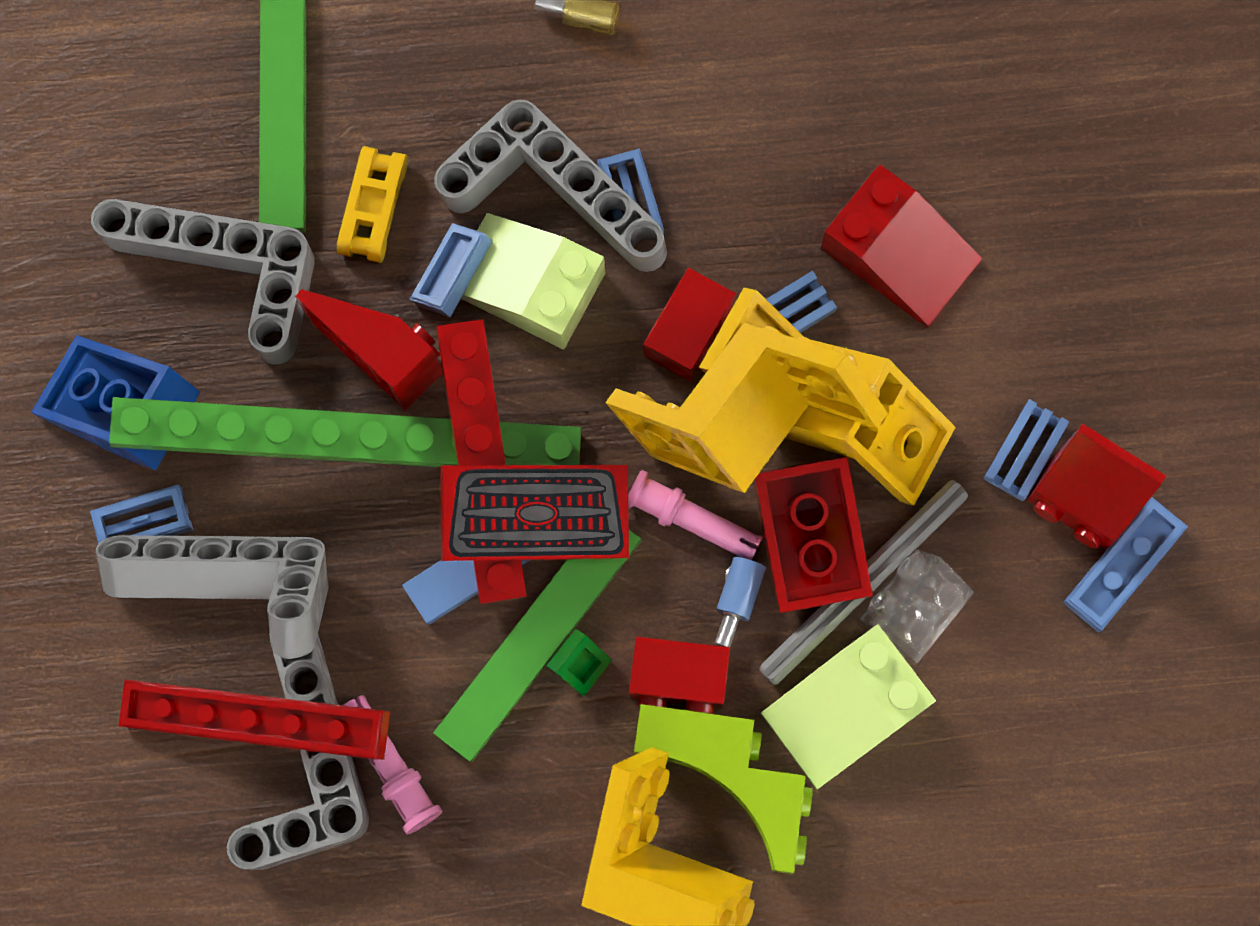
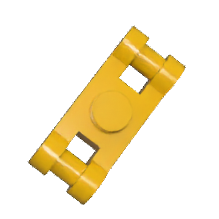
[336,146,408,263]

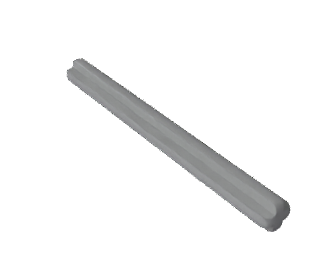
[759,480,968,685]

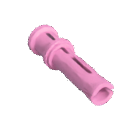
[628,470,763,560]
[344,695,443,835]

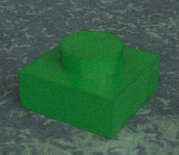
[547,629,613,696]

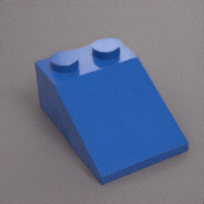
[31,335,200,471]

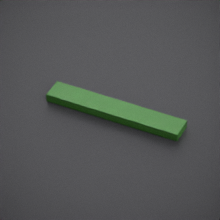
[259,0,306,233]
[433,530,641,763]

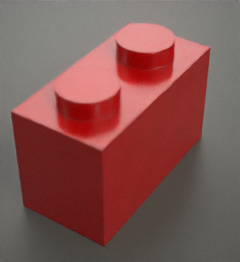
[643,267,736,382]
[629,637,730,714]

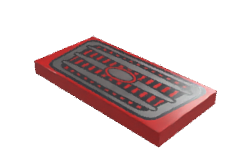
[440,465,629,561]

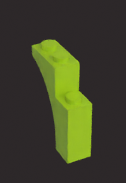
[634,704,813,874]

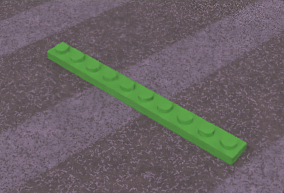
[109,397,581,467]

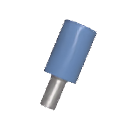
[714,557,766,647]

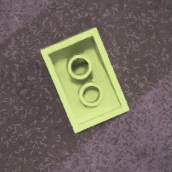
[461,213,605,350]
[761,624,936,790]

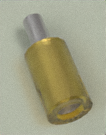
[535,0,621,35]

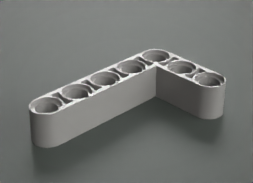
[434,99,667,272]
[91,199,315,364]
[96,535,329,659]
[227,633,369,871]

